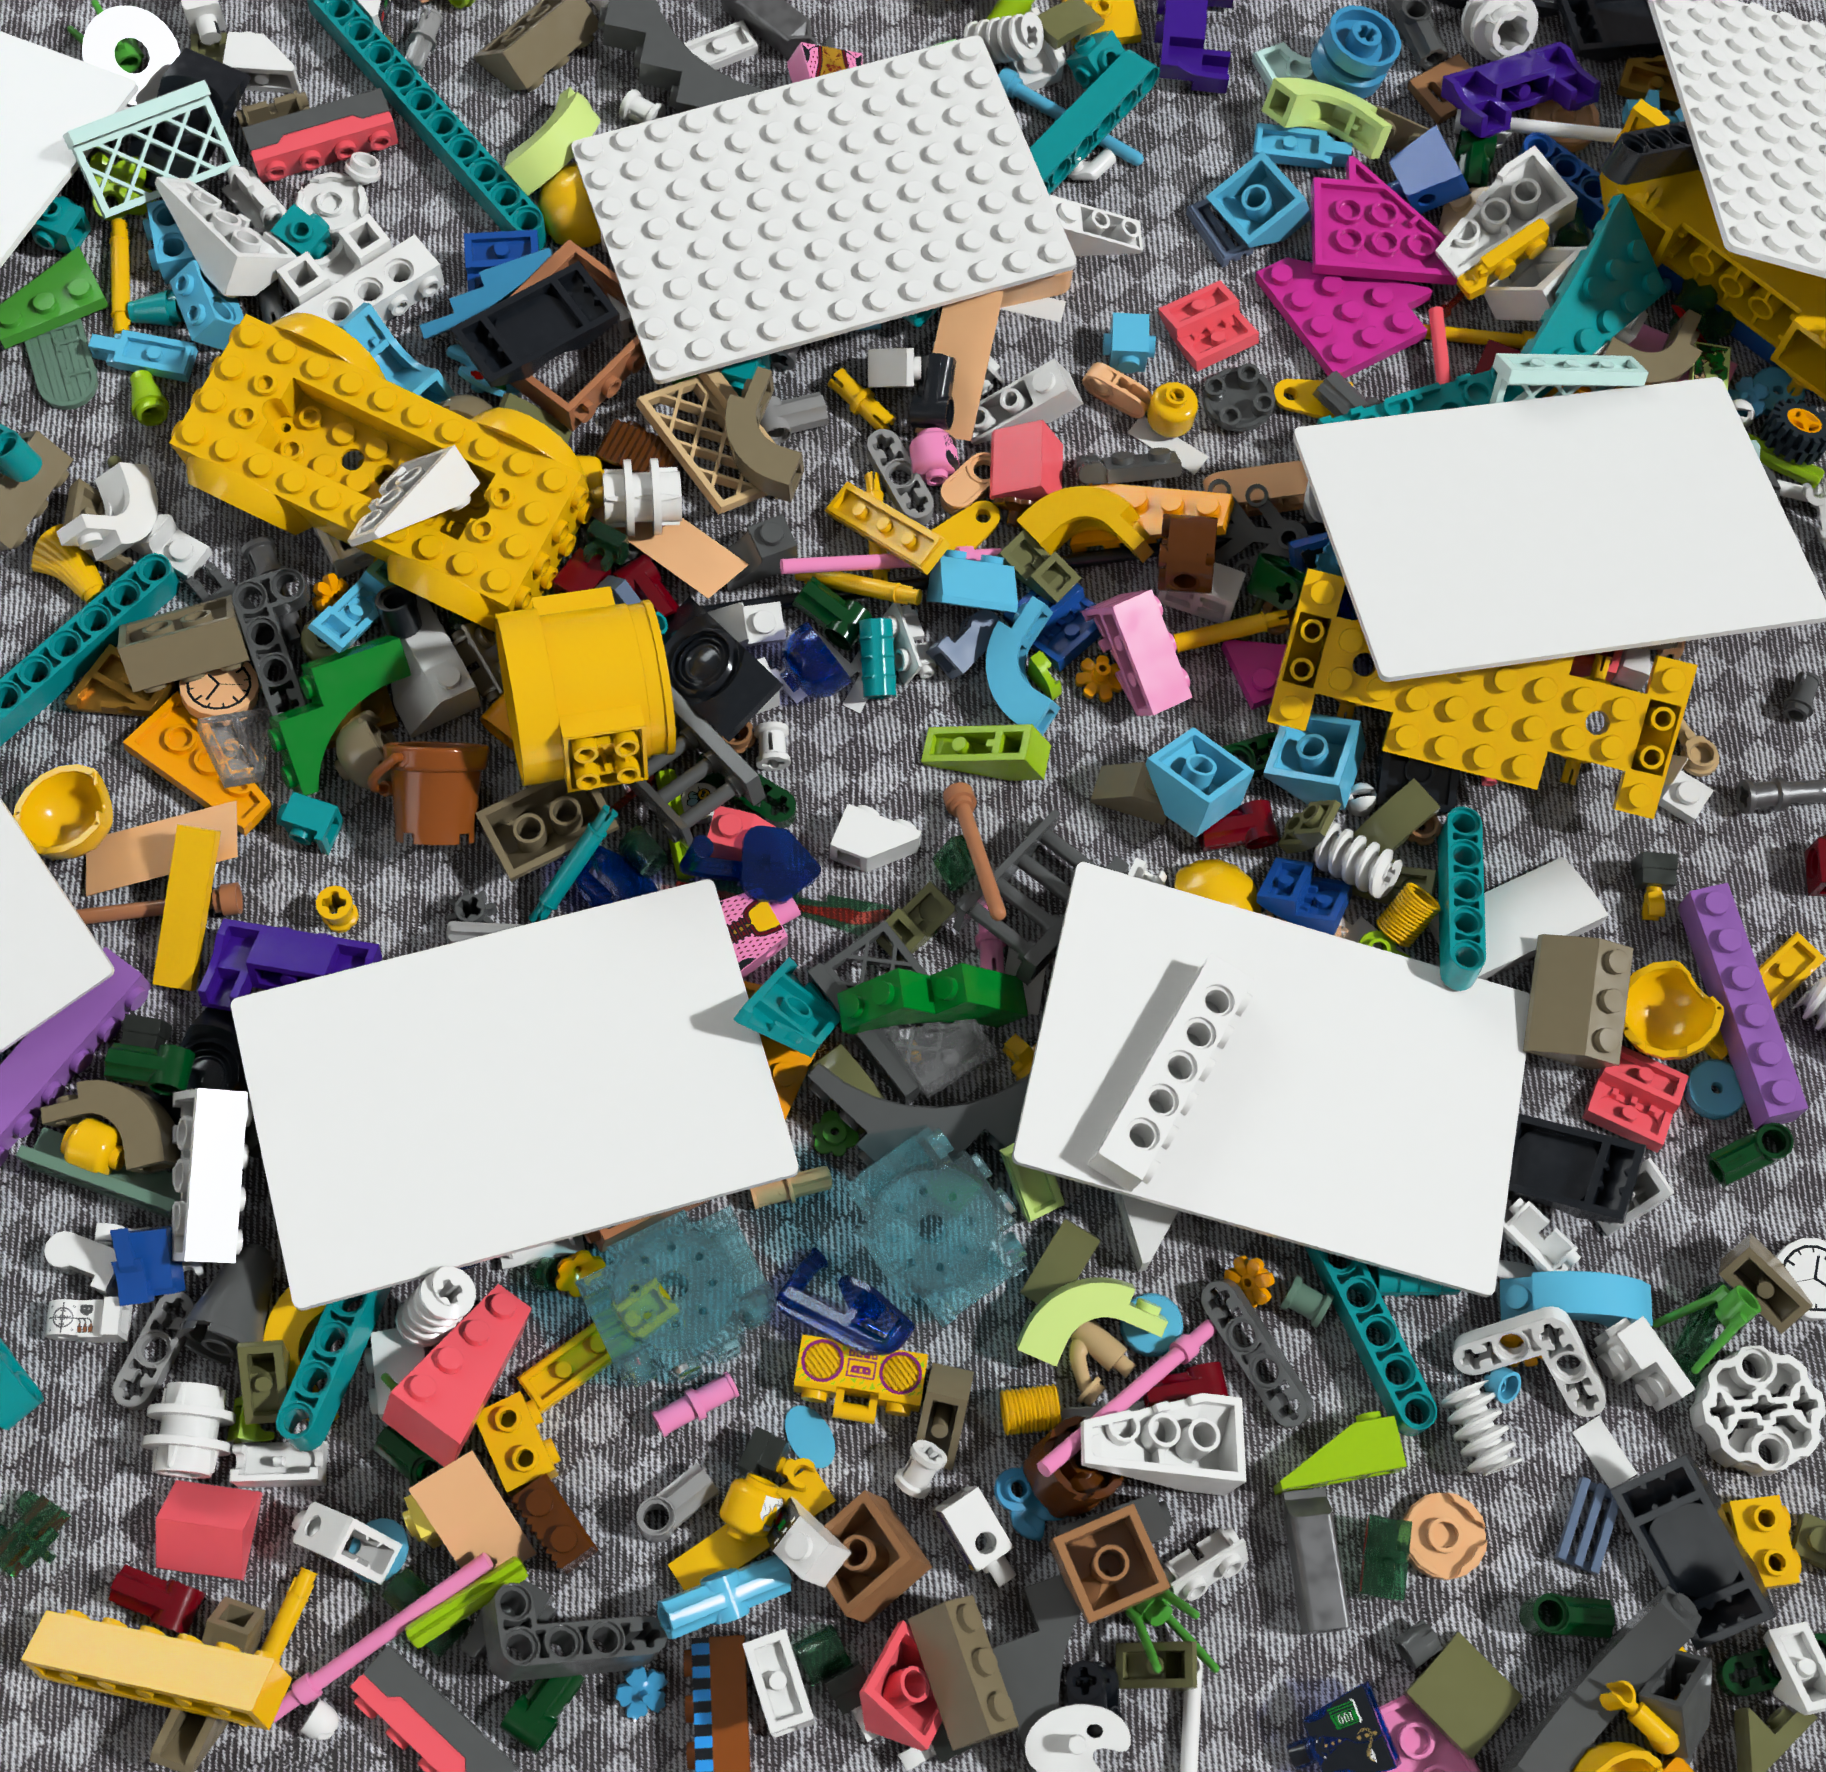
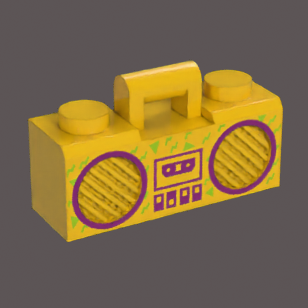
[794,1334,928,1424]

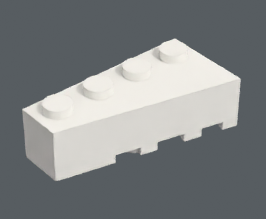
[172,1088,252,1263]

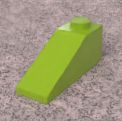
[921,724,1051,781]
[1273,1411,1407,1495]

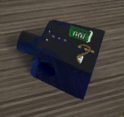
[1287,1680,1402,1772]

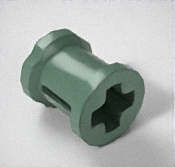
[1279,1275,1334,1328]

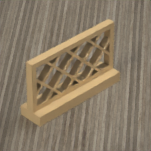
[635,369,777,515]

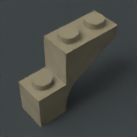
[149,1596,266,1772]

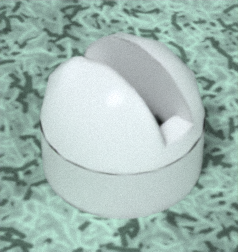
[1733,399,1755,428]
[1346,782,1377,816]
[300,1699,339,1741]

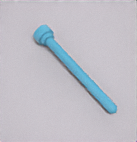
[998,66,1144,166]

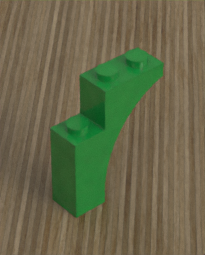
[267,635,412,796]
[837,963,1028,1034]

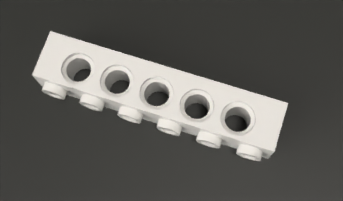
[279,234,445,325]
[1088,953,1254,1192]

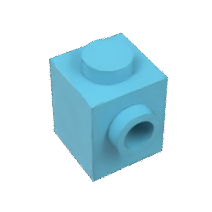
[1102,312,1156,373]

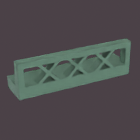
[16,1127,181,1220]

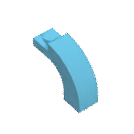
[337,302,456,405]
[986,596,1061,736]
[1499,1271,1653,1328]

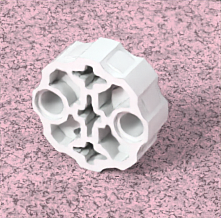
[1689,1346,1826,1477]

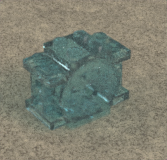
[844,1125,1028,1328]
[575,1206,776,1388]

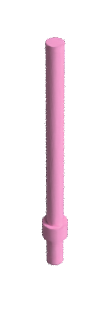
[780,546,1002,574]
[1037,1319,1217,1477]
[273,1552,494,1722]

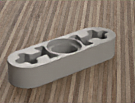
[867,429,934,526]
[112,1292,196,1411]

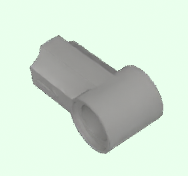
[760,392,829,445]
[636,1463,720,1543]

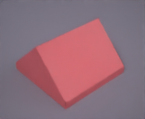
[989,420,1063,502]
[156,1480,263,1581]
[859,1620,942,1751]

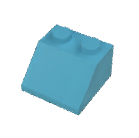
[1206,150,1311,248]
[926,549,1018,613]
[1263,713,1366,811]
[1145,727,1254,838]

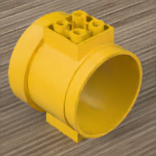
[494,586,676,793]

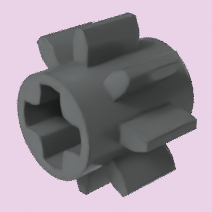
[446,889,498,923]

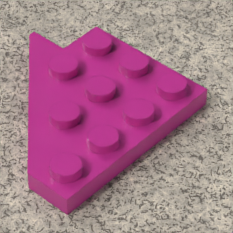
[1311,156,1457,285]
[1255,257,1433,378]

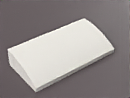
[1428,857,1608,980]

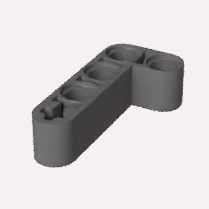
[232,568,310,716]
[482,1582,667,1682]

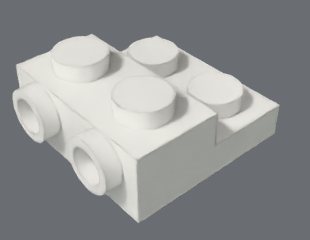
[1593,1316,1695,1412]

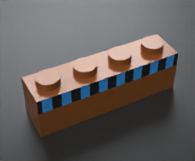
[683,1635,751,1772]

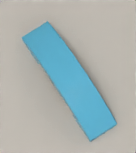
[308,559,396,653]

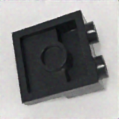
[1376,727,1460,813]

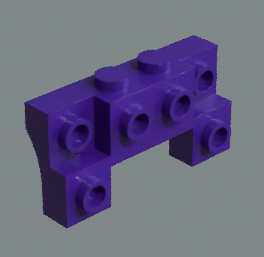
[1154,0,1234,94]
[1441,41,1601,138]
[198,918,383,1011]

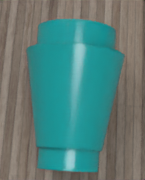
[128,289,185,327]

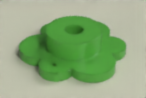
[812,1110,859,1157]

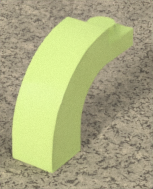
[1262,77,1393,159]
[504,87,601,196]
[1016,1277,1168,1367]

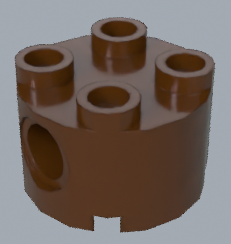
[1158,514,1218,594]
[1023,1416,1124,1519]

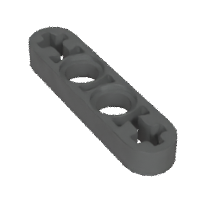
[1201,1279,1313,1427]

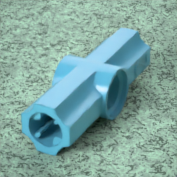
[657,1554,792,1639]

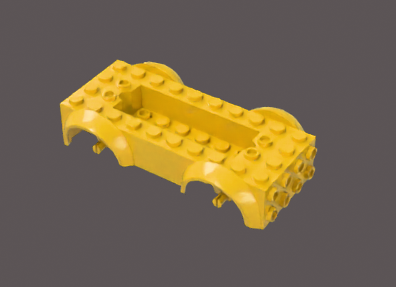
[169,312,595,632]

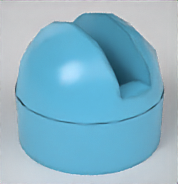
[1483,1367,1521,1404]

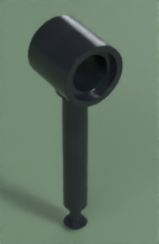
[375,585,422,639]

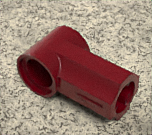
[612,554,679,620]
[1197,799,1279,852]
[1142,1362,1229,1408]
[108,1564,206,1634]

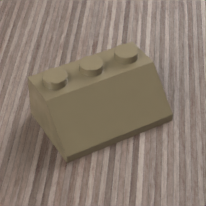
[473,0,598,92]
[0,430,74,551]
[117,595,250,693]
[475,778,619,882]
[1523,934,1634,1070]
[908,1595,1019,1751]

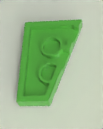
[0,246,109,349]

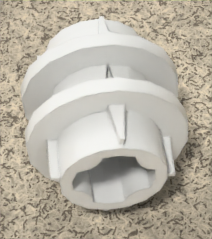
[1461,0,1538,61]
[602,458,682,536]
[141,1382,236,1479]

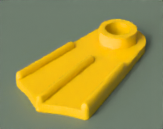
[1274,379,1353,419]
[931,500,1000,550]

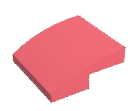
[1158,280,1259,372]
[1582,1046,1689,1153]

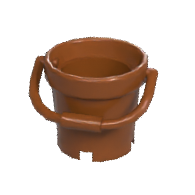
[367,741,490,845]

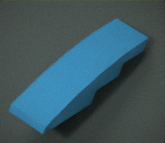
[419,248,553,340]

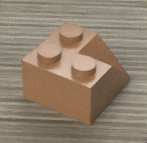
[824,1490,932,1624]
[1048,1503,1171,1624]

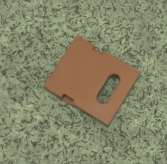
[1407,54,1471,125]

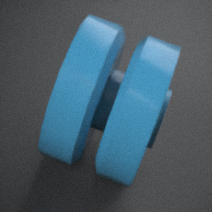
[1310,5,1401,99]

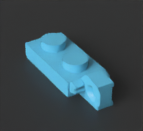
[1252,123,1353,169]
[88,329,198,382]

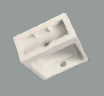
[1484,246,1588,321]

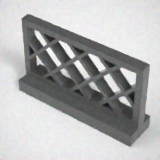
[807,921,983,1105]

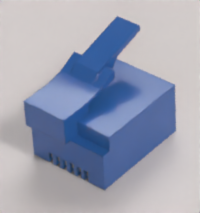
[110,1226,186,1306]

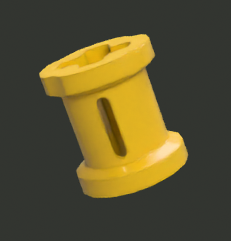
[316,885,359,933]

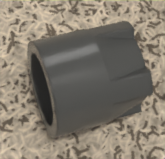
[1394,1619,1443,1669]

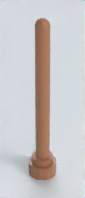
[943,782,1006,921]
[76,882,243,924]

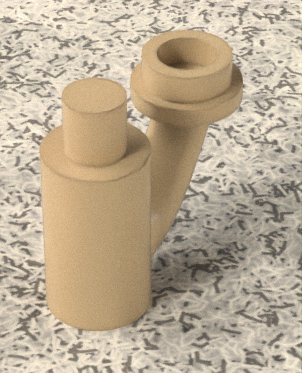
[1069,1319,1137,1406]

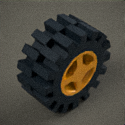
[1760,398,1826,465]

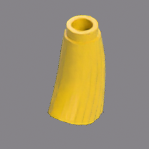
[31,524,105,604]

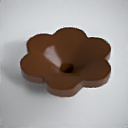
[993,497,1035,527]

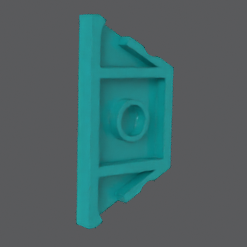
[733,957,841,1057]

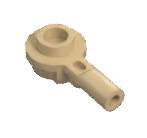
[1677,718,1719,777]

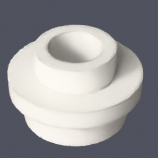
[344,152,381,185]

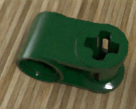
[1246,553,1306,610]

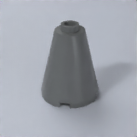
[176,1244,276,1366]

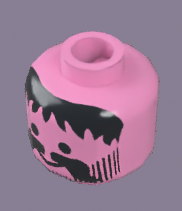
[909,427,960,486]

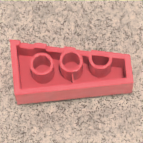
[382,1283,532,1467]

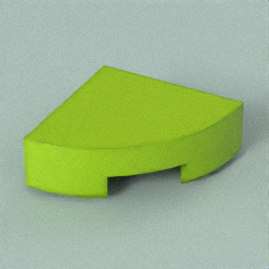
[1027,651,1062,700]

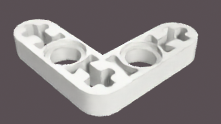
[1453,1306,1606,1417]

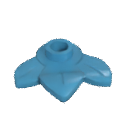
[994,1465,1069,1541]

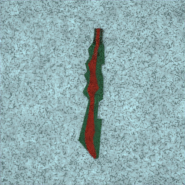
[676,878,892,936]

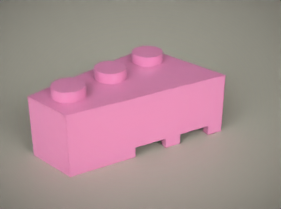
[1081,589,1193,716]

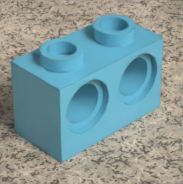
[143,200,196,285]
[170,260,244,350]

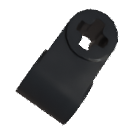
[1066,1660,1123,1738]

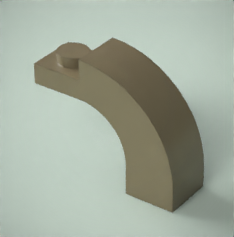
[1596,309,1702,389]
[725,366,804,502]
[40,1080,181,1175]

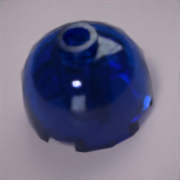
[780,621,852,699]

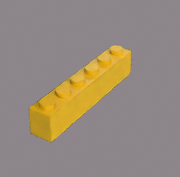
[21,1609,292,1730]

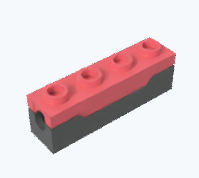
[242,88,399,183]
[350,1645,522,1772]

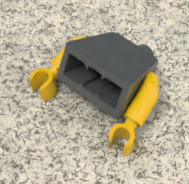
[1599,1646,1712,1765]

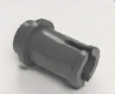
[1783,671,1821,722]

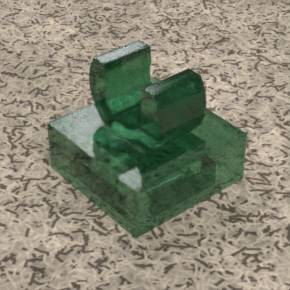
[583,519,630,572]
[932,835,977,891]

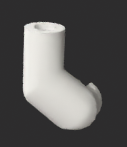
[1068,149,1116,181]

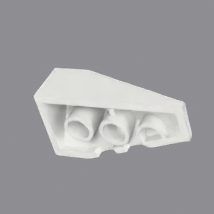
[1435,146,1578,280]
[155,177,297,298]
[347,445,480,547]
[385,595,482,739]
[1081,1393,1246,1496]

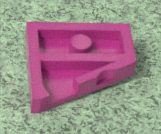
[1221,640,1286,710]

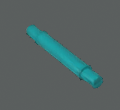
[528,805,618,923]

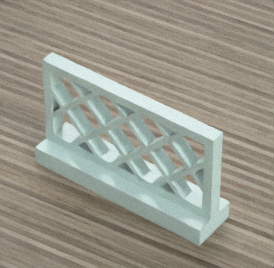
[63,80,240,219]
[1489,353,1649,404]

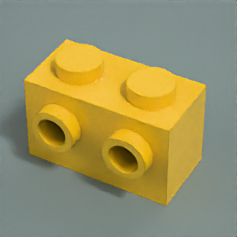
[476,1391,561,1498]
[1722,1495,1802,1589]

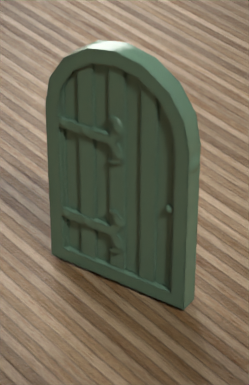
[24,318,98,410]

